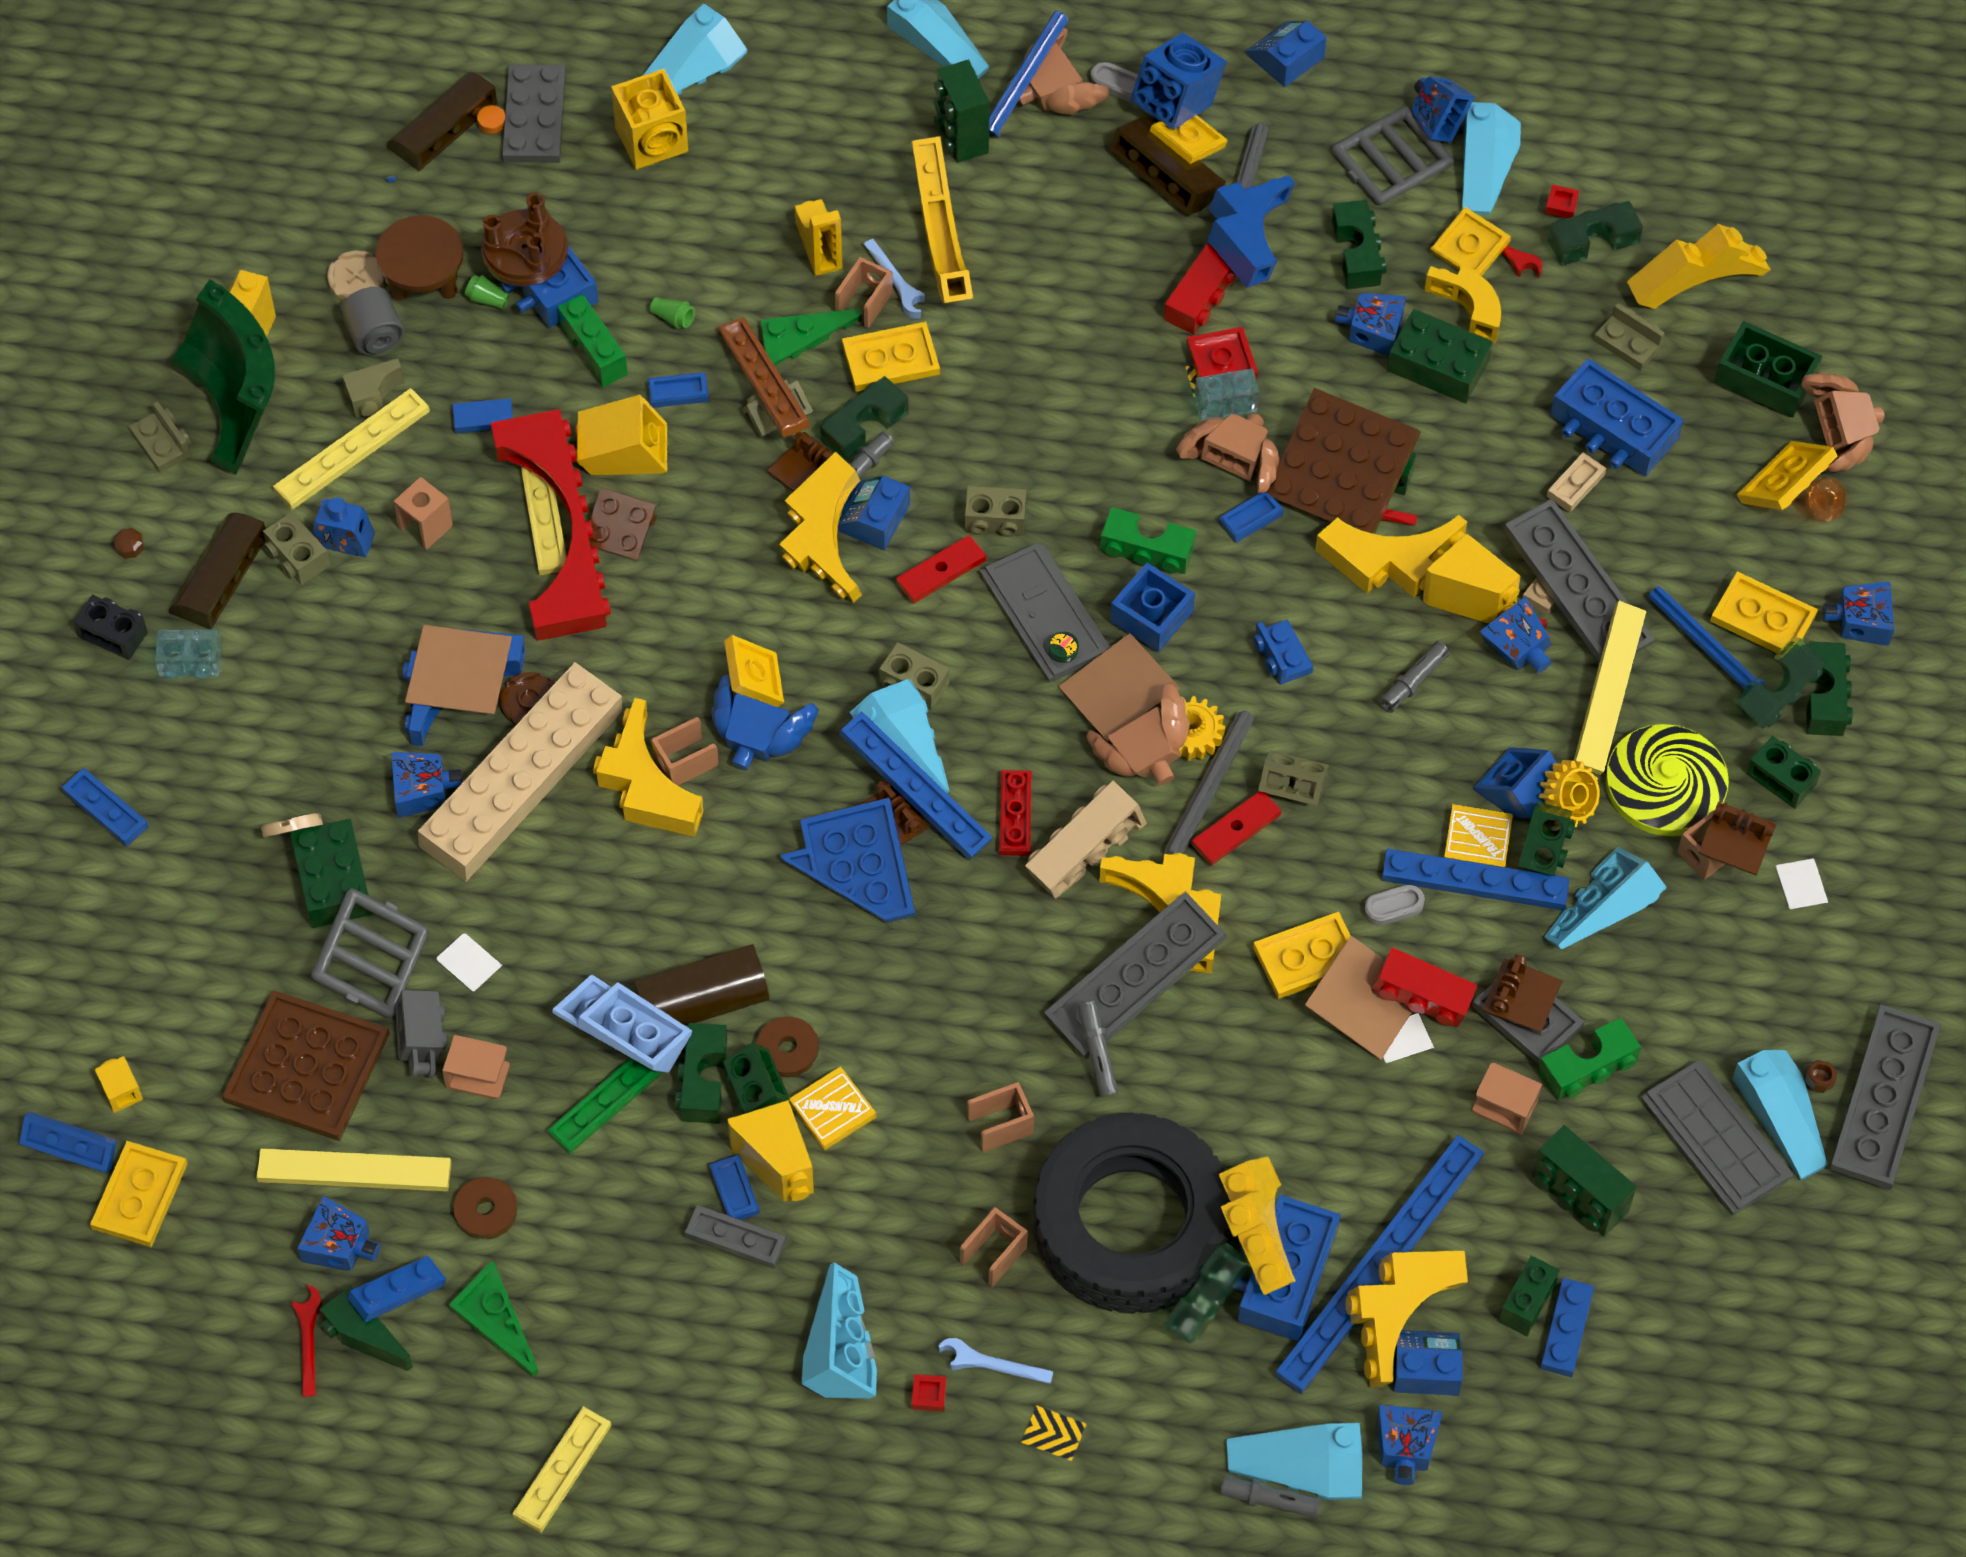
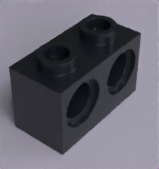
[73,594,148,660]

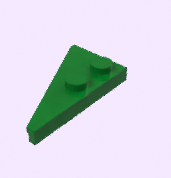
[761,308,862,367]
[449,1261,539,1378]

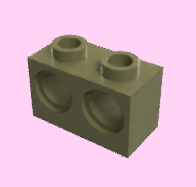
[965,486,1026,536]
[263,512,330,586]
[879,642,950,710]
[1258,750,1329,806]

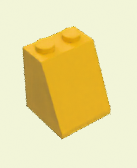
[227,270,276,337]
[575,395,667,475]
[1423,534,1520,624]
[728,1100,814,1202]

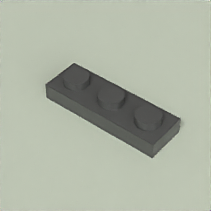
[685,1205,786,1269]

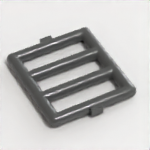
[1331,106,1454,205]
[311,888,429,1018]

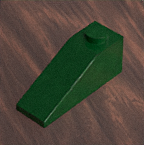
[320,1286,413,1371]

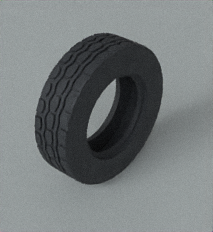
[1033,1112,1231,1314]

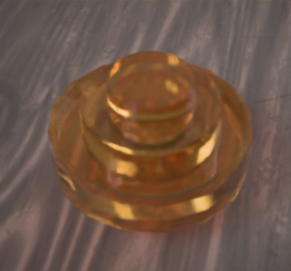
[1806,477,1847,521]

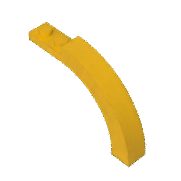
[911,137,973,303]

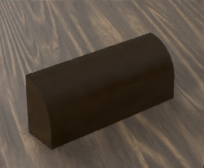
[387,72,497,172]
[1109,116,1226,216]
[169,513,265,630]
[634,944,770,1026]

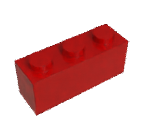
[1164,243,1237,335]
[1372,947,1477,1028]

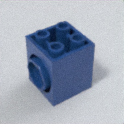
[1130,32,1227,130]

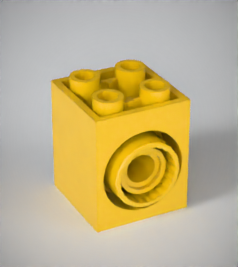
[611,69,688,170]

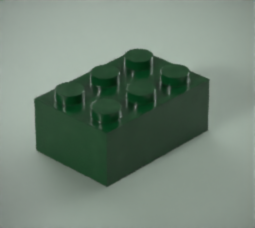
[934,59,990,163]
[1387,309,1493,404]
[1714,321,1823,418]
[290,818,373,929]
[1532,1125,1637,1237]

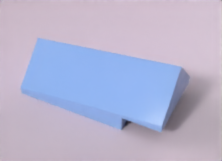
[552,975,692,1073]

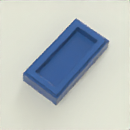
[648,372,709,408]
[453,398,513,433]
[1218,492,1284,543]
[709,1155,760,1220]

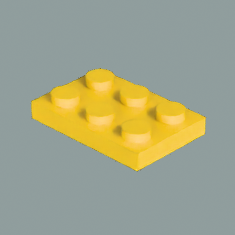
[842,322,940,392]
[1737,441,1838,510]
[1710,571,1818,660]
[1253,911,1351,999]
[90,1141,188,1247]

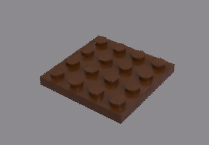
[1266,388,1421,534]
[222,990,390,1141]

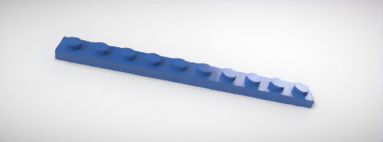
[1275,1135,1484,1394]

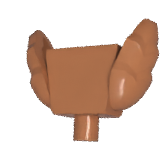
[1018,28,1109,115]
[1801,372,1884,472]
[1176,413,1280,493]
[1086,683,1190,786]

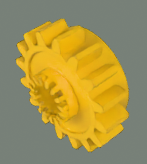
[1179,696,1225,761]
[1539,760,1600,827]

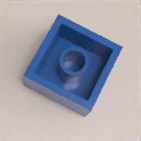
[1110,562,1195,652]

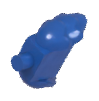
[711,675,819,771]

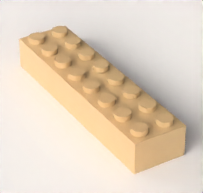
[418,662,622,882]

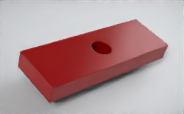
[896,535,986,604]
[999,770,1032,856]
[1192,791,1282,866]

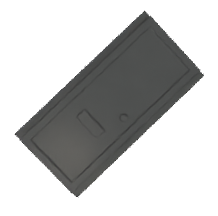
[980,542,1110,682]
[1641,1060,1794,1216]

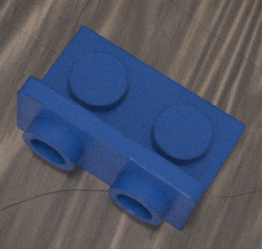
[1253,619,1313,685]

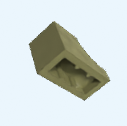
[342,358,404,418]

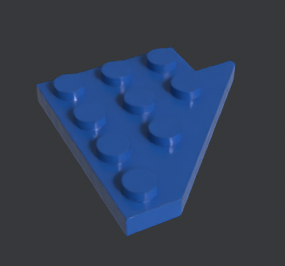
[781,798,916,923]

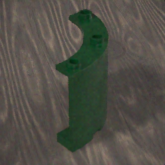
[171,279,275,475]

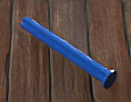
[989,11,1068,138]
[1649,586,1765,698]

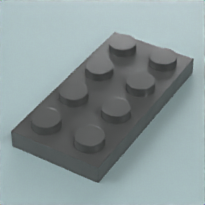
[503,65,566,163]

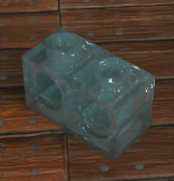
[1194,368,1260,421]
[155,630,222,678]

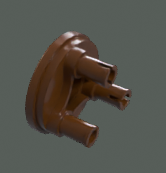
[481,192,568,286]
[376,215,463,300]

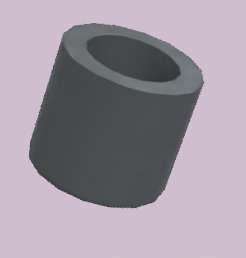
[340,286,405,355]

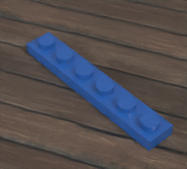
[839,711,992,861]
[1382,848,1570,910]

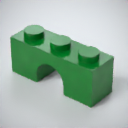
[558,294,628,387]
[1100,507,1197,574]
[1538,1017,1641,1101]

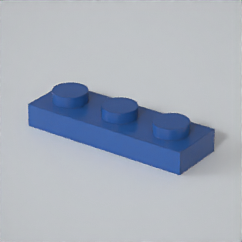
[61,768,149,847]
[19,1112,117,1173]
[347,1256,446,1322]
[1540,1278,1594,1377]

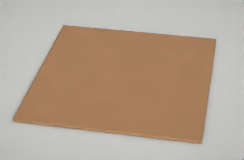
[405,625,512,715]
[1058,633,1180,742]
[1305,936,1413,1060]

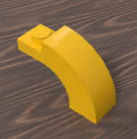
[1424,266,1501,344]

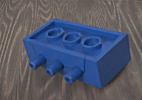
[501,208,598,328]
[1550,358,1684,477]
[1229,1195,1341,1342]

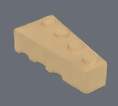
[1025,781,1147,899]

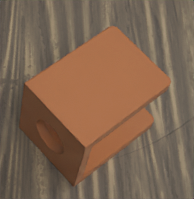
[835,257,893,328]
[394,477,453,549]
[651,717,719,786]
[1677,810,1725,880]
[443,1035,510,1100]
[1472,1063,1542,1135]
[967,1082,1034,1152]
[960,1207,1028,1287]

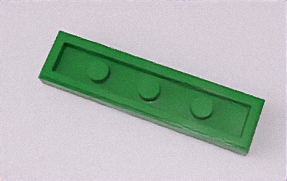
[547,1058,662,1155]

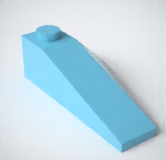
[887,0,989,79]
[643,4,747,95]
[1462,102,1521,215]
[850,679,950,793]
[1544,847,1667,949]
[1732,1050,1828,1181]
[802,1262,877,1399]
[1226,1423,1362,1500]

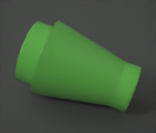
[465,275,510,310]
[650,297,695,329]

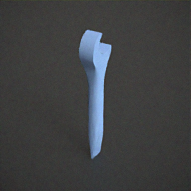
[863,239,925,319]
[939,1338,1053,1384]

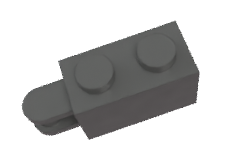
[395,990,447,1078]

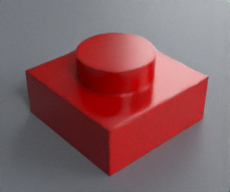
[1545,184,1580,219]
[912,1374,947,1412]

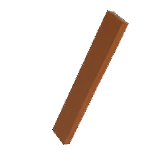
[717,317,810,438]

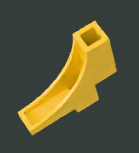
[1627,224,1770,309]
[780,452,862,603]
[1315,515,1467,598]
[593,698,703,837]
[1099,853,1221,974]
[1219,1156,1296,1295]
[1345,1251,1468,1388]

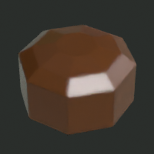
[114,528,144,559]
[1804,1060,1837,1093]

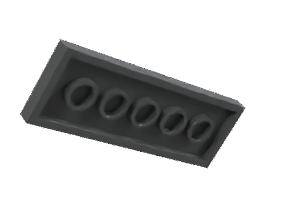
[1503,499,1655,664]
[1044,891,1227,1059]
[1830,1004,1941,1190]

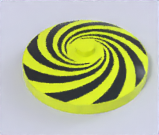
[1606,724,1729,836]

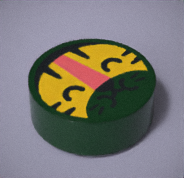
[1049,631,1079,663]

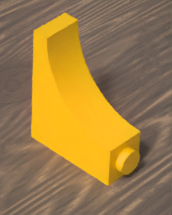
[795,199,842,276]

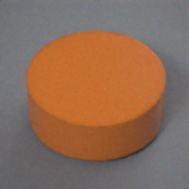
[477,105,505,134]

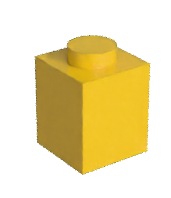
[95,1056,143,1113]

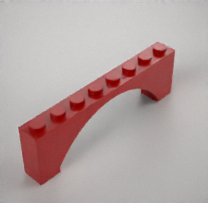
[491,409,611,641]

